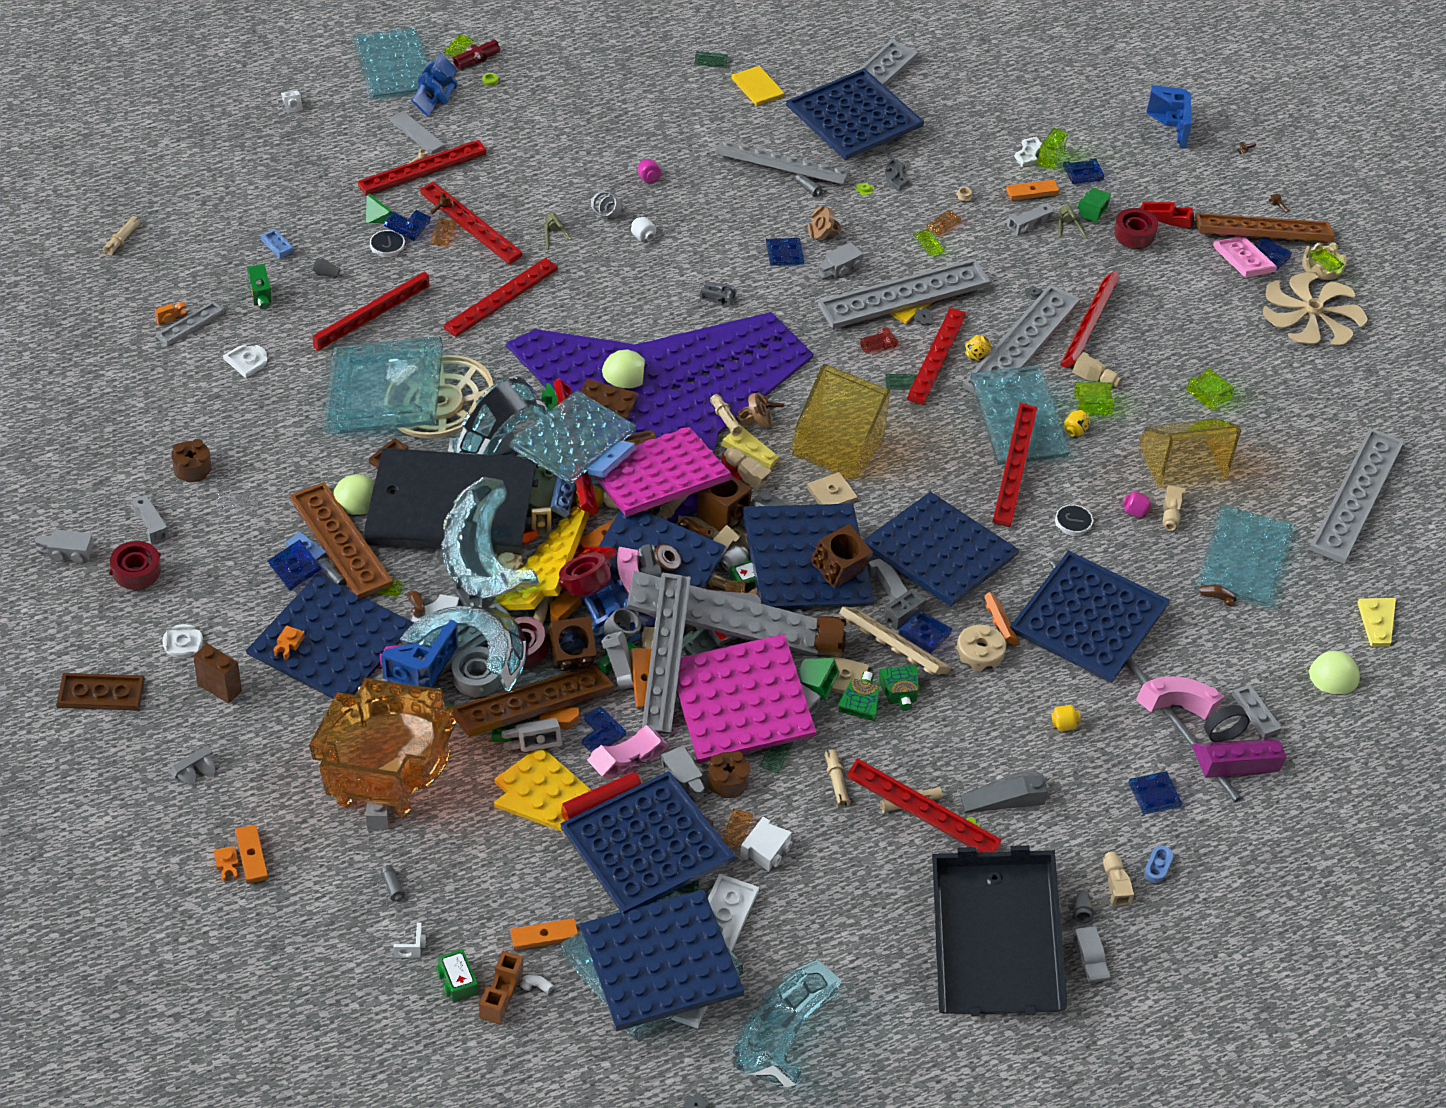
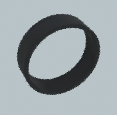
[1204,705,1250,742]

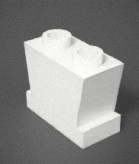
[740,817,792,872]

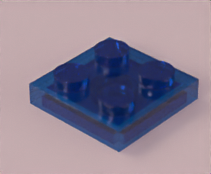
[766,238,804,266]
[267,539,322,591]
[898,610,953,654]
[1128,771,1182,815]

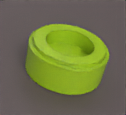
[482,73,498,86]

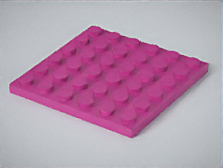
[588,427,732,517]
[676,634,816,764]

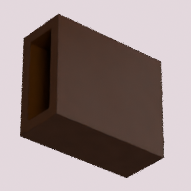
[193,643,242,704]

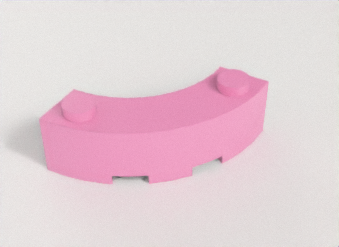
[617,547,656,618]
[1136,676,1224,720]
[587,725,669,778]

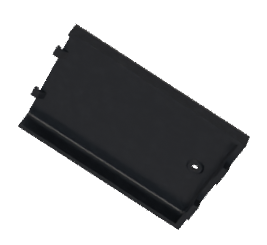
[364,448,539,555]
[932,845,1067,1017]

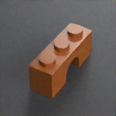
[479,951,523,1024]

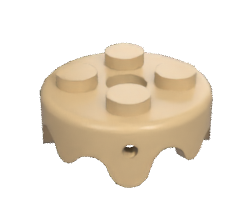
[1302,243,1347,280]
[956,624,1006,672]

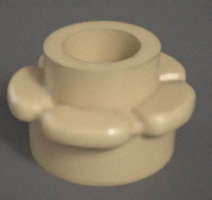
[956,187,973,201]

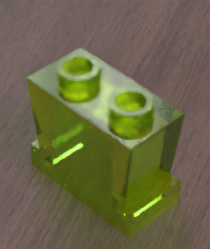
[1037,128,1069,170]
[1186,367,1234,411]
[1073,382,1115,416]

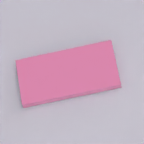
[1213,236,1277,278]

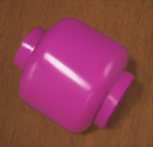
[637,159,661,183]
[1122,491,1152,518]

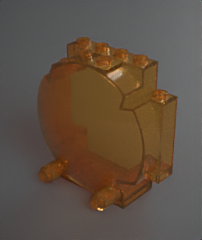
[309,678,456,817]

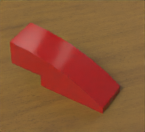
[1140,202,1195,228]

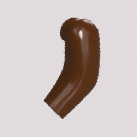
[678,518,713,537]
[1200,585,1236,607]
[407,591,426,618]

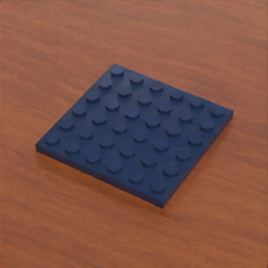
[786,68,924,160]
[863,491,1019,607]
[742,503,875,610]
[582,510,727,631]
[1010,550,1170,683]
[246,574,414,705]
[560,771,735,914]
[580,889,744,1032]

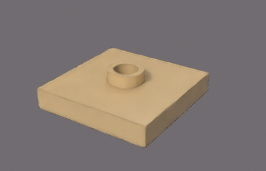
[806,472,858,504]
[830,656,869,694]

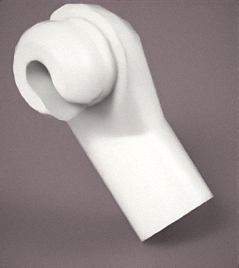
[520,975,554,994]

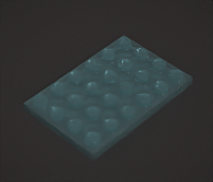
[352,27,428,100]
[970,365,1069,465]
[510,391,637,484]
[1196,504,1294,608]

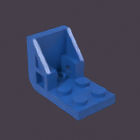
[1146,85,1192,149]
[381,620,459,692]

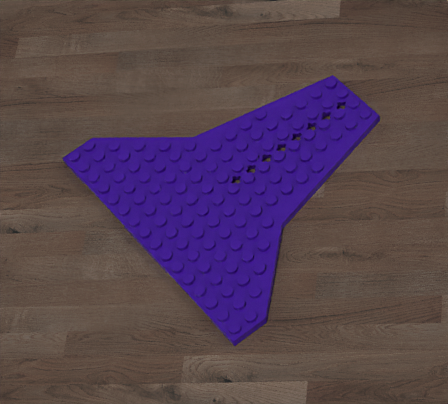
[506,312,813,524]

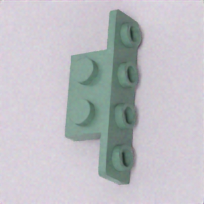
[682,626,717,656]

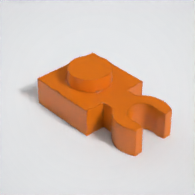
[155,302,187,325]
[274,625,305,660]
[214,846,239,882]

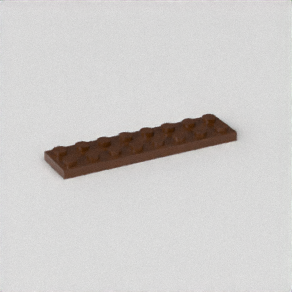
[451,664,615,737]

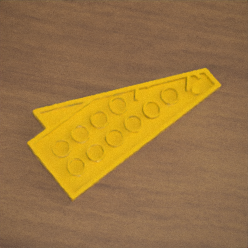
[490,506,590,611]
[494,749,591,832]

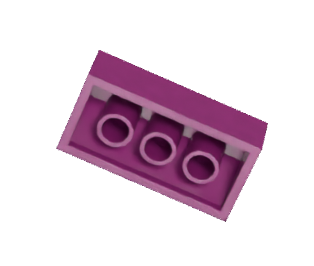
[1192,738,1287,778]

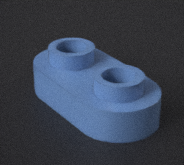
[1144,846,1173,883]

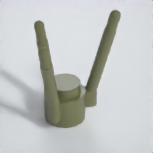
[1057,204,1088,239]
[543,212,572,250]

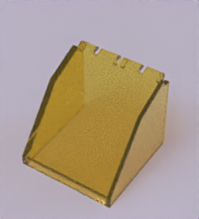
[790,363,891,480]
[1139,418,1241,489]

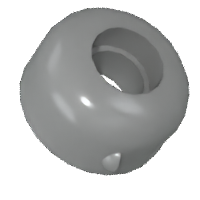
[452,646,502,697]

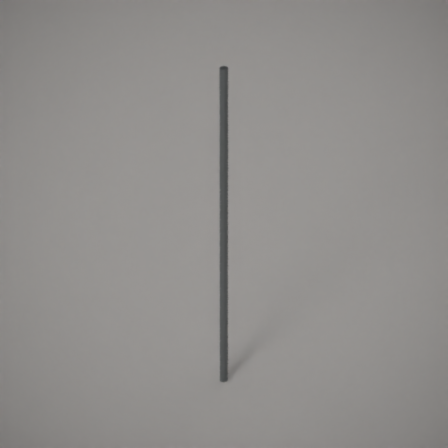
[1049,559,1241,802]

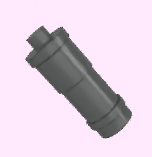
[795,174,822,196]
[316,558,346,586]
[381,865,405,902]

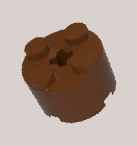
[171,439,212,482]
[814,616,847,657]
[708,751,750,798]

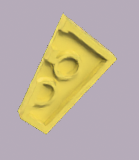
[721,424,779,469]
[1357,598,1396,647]

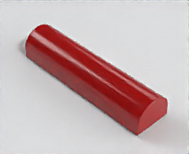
[561,772,642,821]

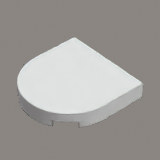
[223,345,267,378]

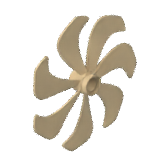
[1263,272,1368,345]

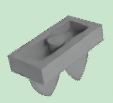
[170,745,215,784]

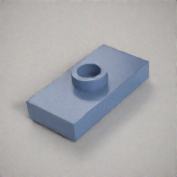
[260,229,295,259]
[285,532,327,566]

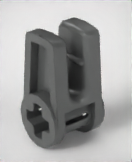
[700,281,737,307]

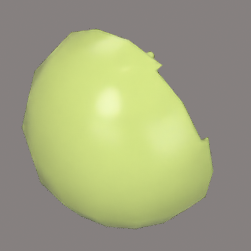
[602,349,645,388]
[333,474,375,515]
[1309,651,1360,695]

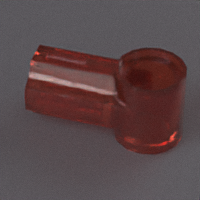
[860,327,898,353]

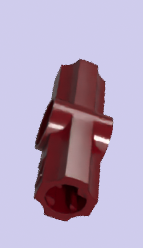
[452,39,500,69]

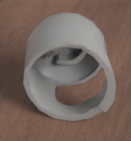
[591,191,622,219]
[603,608,641,640]

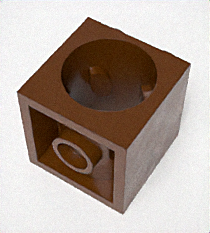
[696,475,752,532]
[811,523,873,588]
[547,616,597,671]

